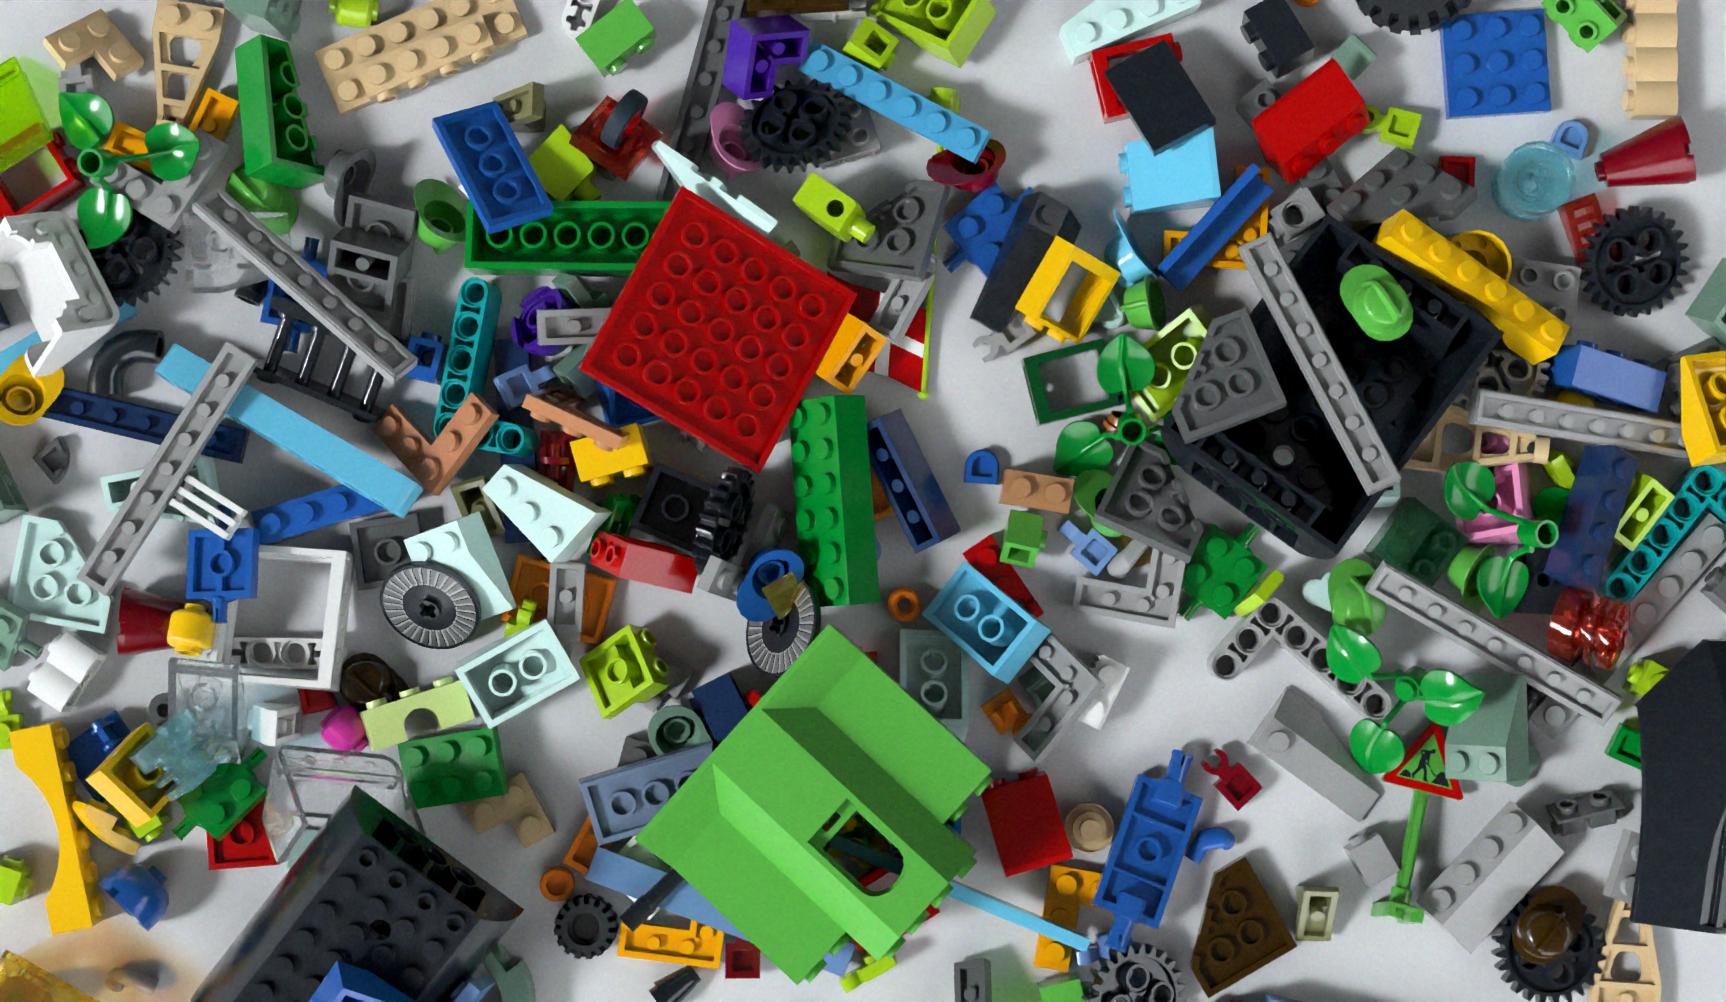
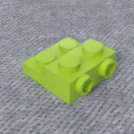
[579,624,670,720]

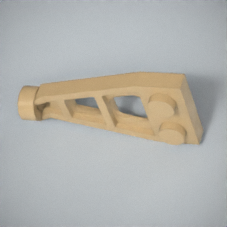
[152,0,229,127]
[1403,405,1550,473]
[1587,899,1662,1002]

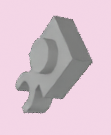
[972,311,1036,363]

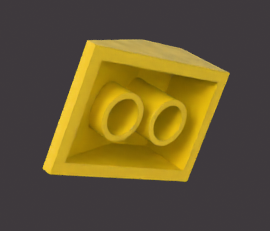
[1680,351,1726,467]

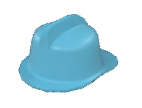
[1104,209,1160,288]

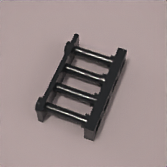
[253,290,409,424]

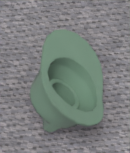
[647,705,711,756]

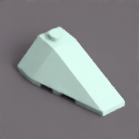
[651,140,778,237]

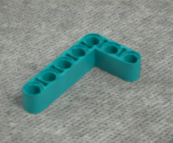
[434,277,538,457]
[1595,465,1726,603]

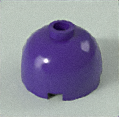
[511,286,576,356]

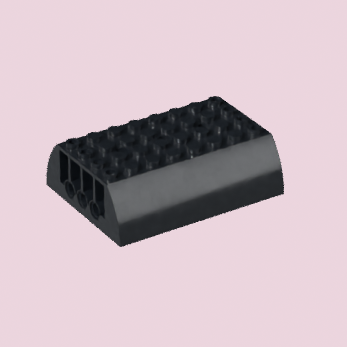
[1160,214,1504,560]
[190,785,524,1002]

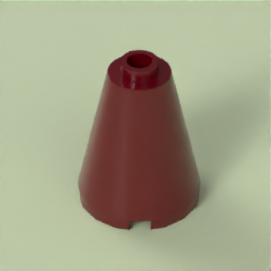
[1594,116,1696,187]
[117,587,208,656]

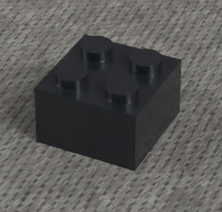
[630,462,714,553]

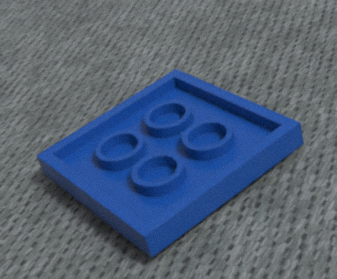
[1439,9,1551,120]

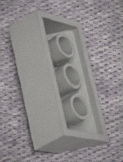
[1416,800,1565,954]

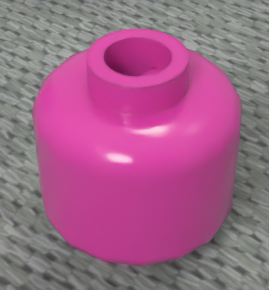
[319,705,369,756]

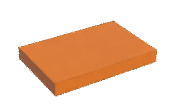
[500,554,618,646]

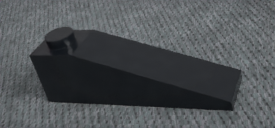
[970,191,1082,333]

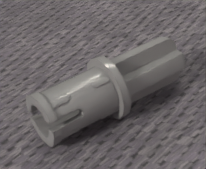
[800,0,868,24]

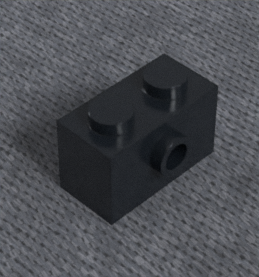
[1240,0,1315,80]
[1513,544,1566,616]

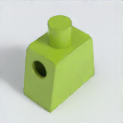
[528,124,602,201]
[792,172,875,243]

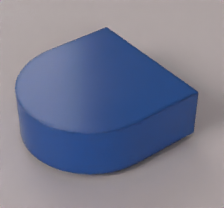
[964,449,999,485]

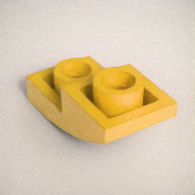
[72,798,141,856]

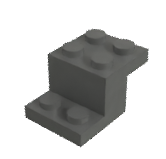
[326,191,418,320]

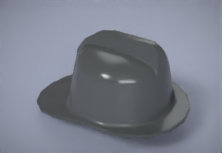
[323,148,377,227]

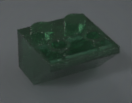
[1363,497,1469,587]

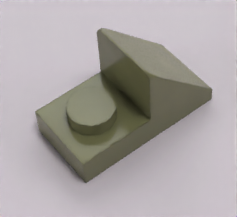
[493,81,546,132]
[450,475,505,537]
[1294,886,1339,941]

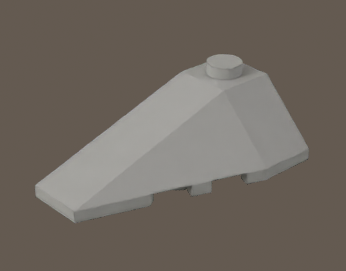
[1247,687,1379,823]

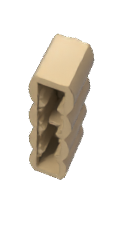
[1621,0,1679,120]

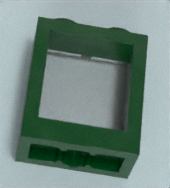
[1021,338,1123,427]

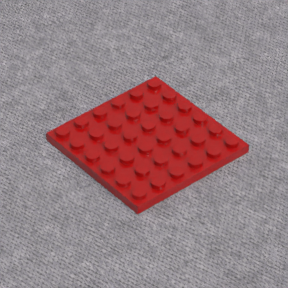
[578,186,858,474]

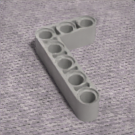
[1206,598,1392,720]

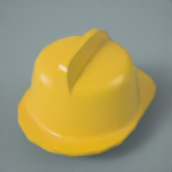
[0,354,65,426]

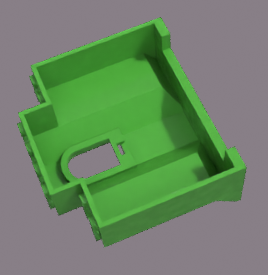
[634,624,993,985]

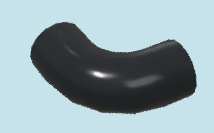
[87,329,165,396]

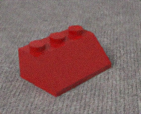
[1251,58,1371,185]

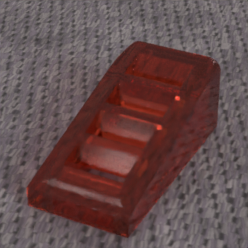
[1556,193,1613,271]

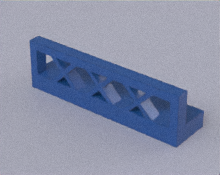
[1154,163,1274,293]

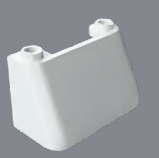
[0,211,120,378]

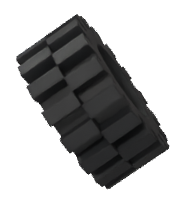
[554,893,619,960]

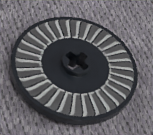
[380,561,481,649]
[746,578,821,678]

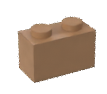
[998,468,1074,515]

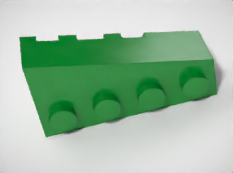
[235,34,325,190]

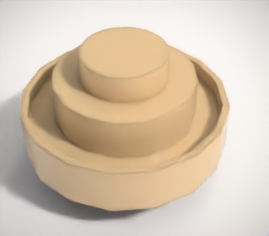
[1063,802,1114,854]

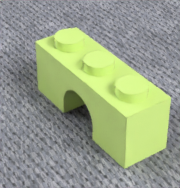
[360,676,475,752]

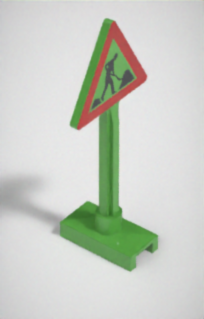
[1371,721,1463,924]

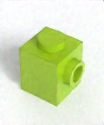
[1622,659,1670,698]
[0,855,34,906]

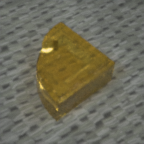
[762,572,798,620]

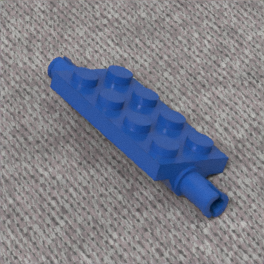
[1091,749,1203,953]

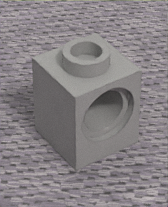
[1268,187,1325,242]
[1343,830,1400,888]

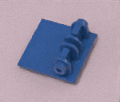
[67,710,131,803]

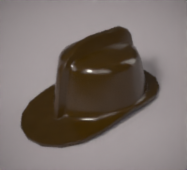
[339,652,410,712]
[1512,886,1584,964]

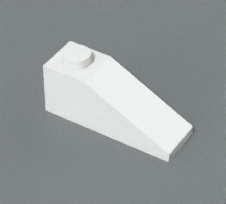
[247,702,303,746]

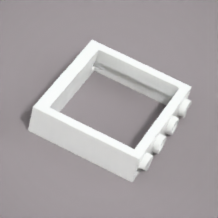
[205,545,354,692]

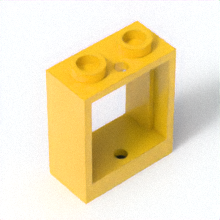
[1015,236,1121,344]

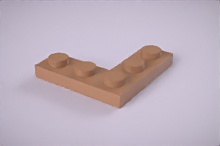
[522,385,631,452]
[372,392,500,496]

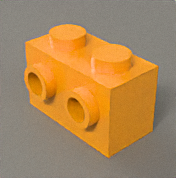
[815,313,888,395]

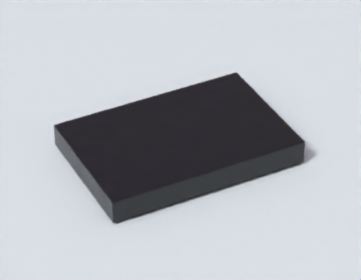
[1104,39,1216,157]

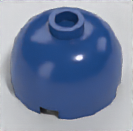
[99,863,169,931]

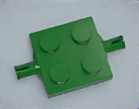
[1177,522,1268,622]
[171,744,270,842]

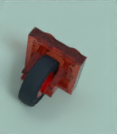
[569,89,664,181]

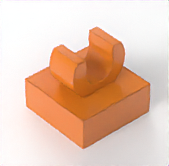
[980,687,1027,735]

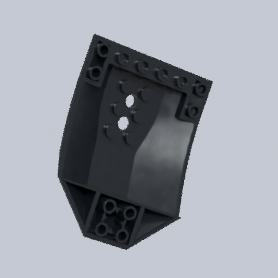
[1629,639,1726,934]

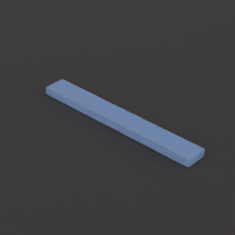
[585,846,855,978]

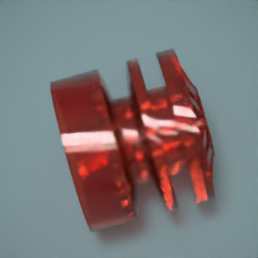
[1547,586,1631,671]

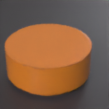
[540,866,575,902]

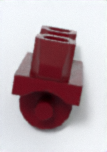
[539,430,576,493]

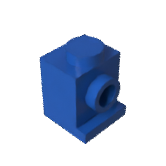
[404,331,449,385]

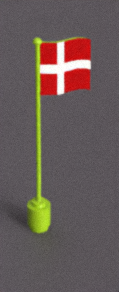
[827,87,961,399]

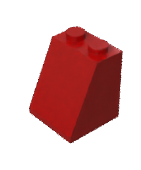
[981,767,1074,878]

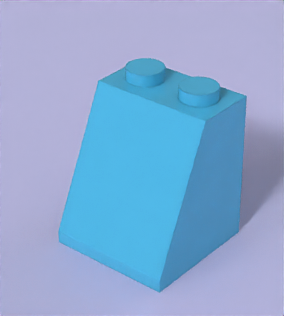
[1118,127,1221,216]

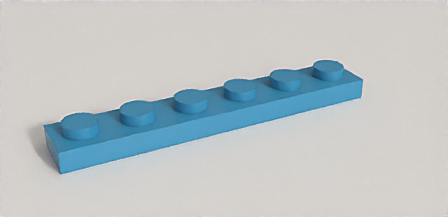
[797,39,992,164]

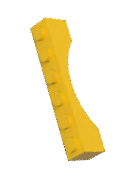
[1372,208,1570,365]
[9,720,105,935]

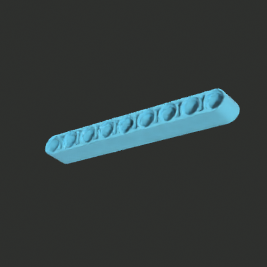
[154,343,423,519]

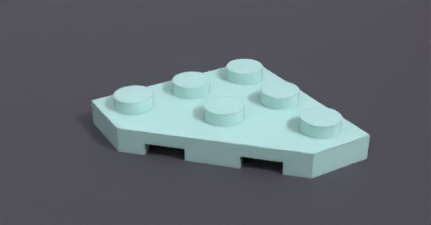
[7,514,115,634]

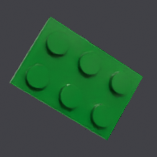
[397,726,509,811]

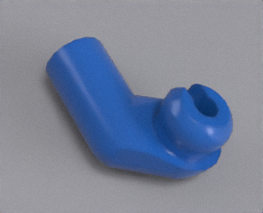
[1185,826,1235,865]

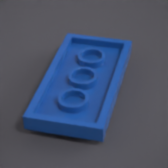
[432,100,554,235]

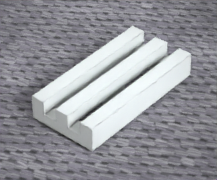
[169,475,248,541]

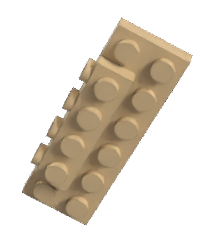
[314,0,529,116]

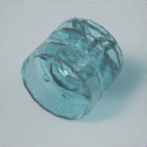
[1491,140,1576,223]
[129,707,228,802]

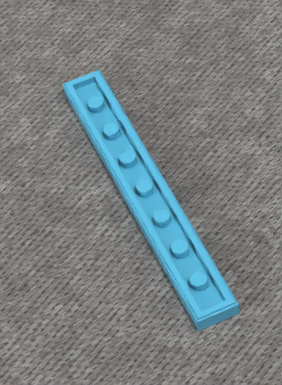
[828,832,1091,952]

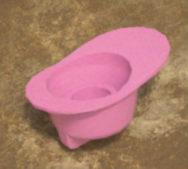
[709,102,762,180]

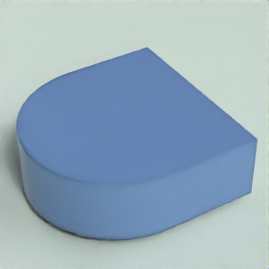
[1547,120,1589,161]

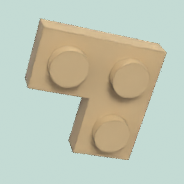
[43,8,144,82]
[462,772,556,849]

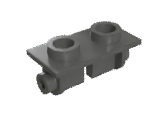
[1545,789,1624,837]

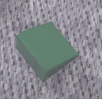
[1330,33,1377,80]
[1018,666,1055,708]

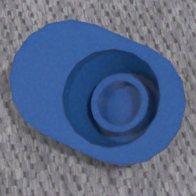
[736,545,804,622]

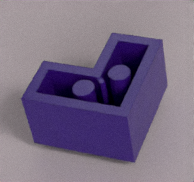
[722,15,811,100]

